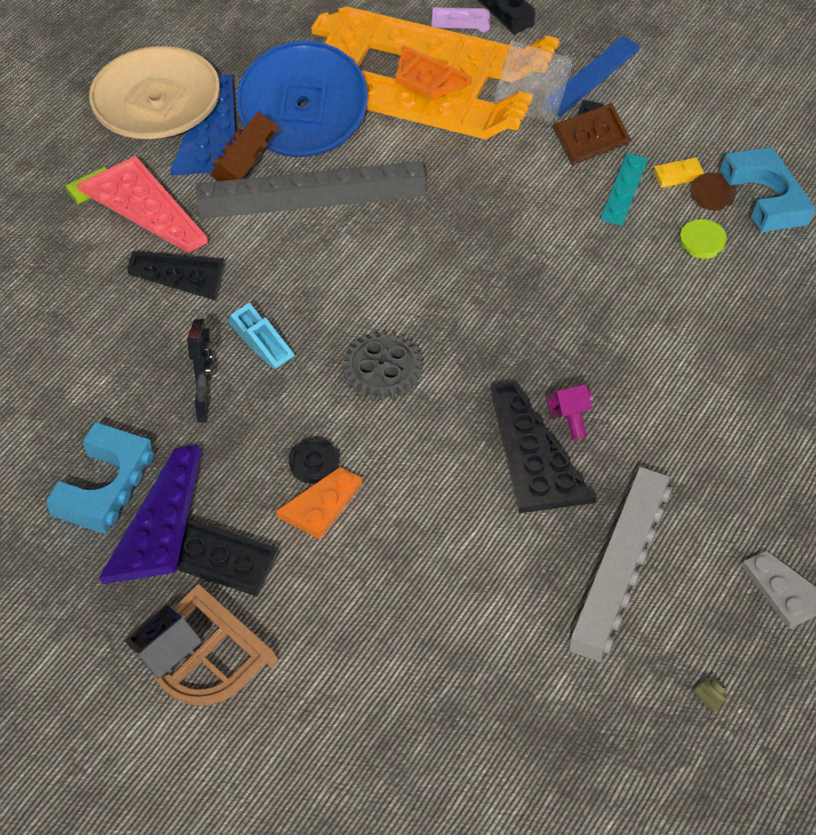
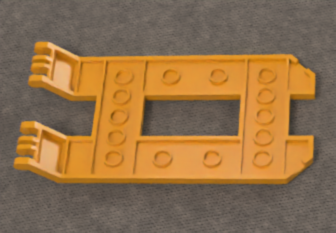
[312,6,559,140]

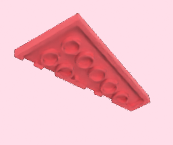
[77,156,208,253]

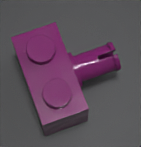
[545,384,593,440]

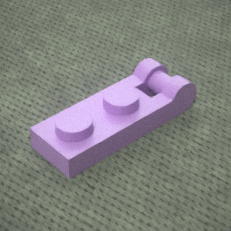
[432,8,490,32]

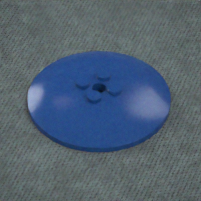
[237,41,368,157]

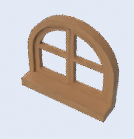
[153,584,279,706]

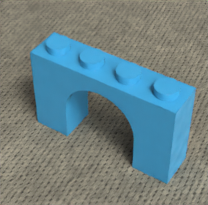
[719,147,816,232]
[46,422,154,534]

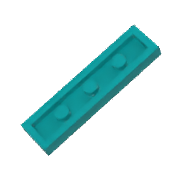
[601,153,648,226]

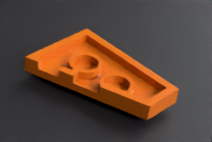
[276,467,362,540]

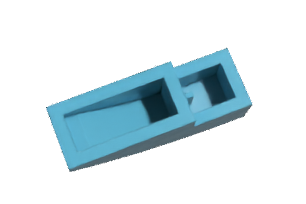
[228,302,295,369]

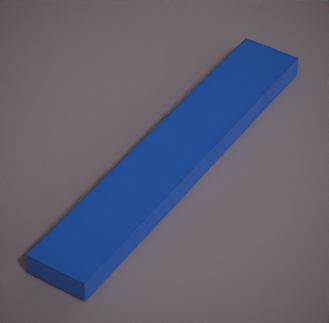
[543,36,639,117]

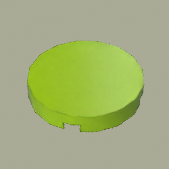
[679,219,727,259]

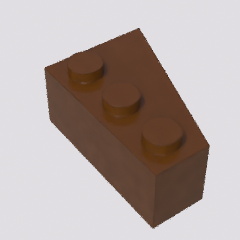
[210,111,279,181]

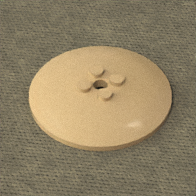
[89,46,220,139]

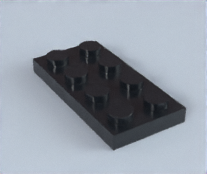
[176,518,279,597]

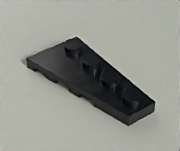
[127,251,225,301]

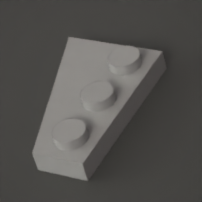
[742,551,816,629]

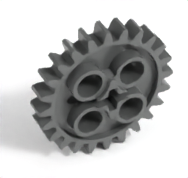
[343,331,423,401]

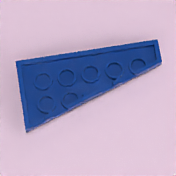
[170,74,236,176]

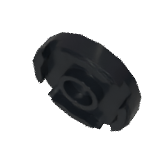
[289,437,340,484]

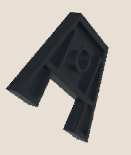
[187,319,213,423]

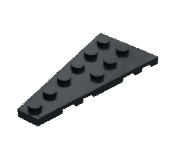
[490,381,597,513]

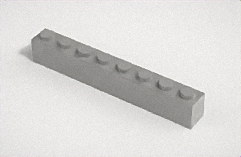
[569,467,672,662]

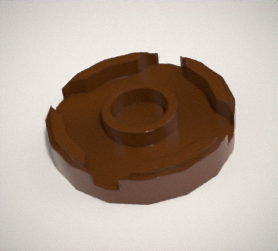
[690,173,737,211]

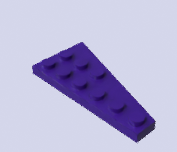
[99,444,202,584]

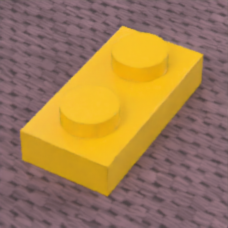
[653,158,704,188]

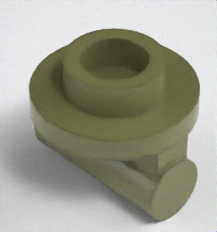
[694,678,728,713]

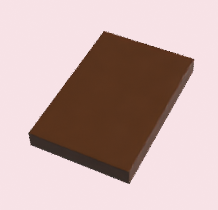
[553,103,631,165]

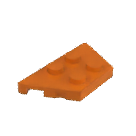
[395,45,472,100]

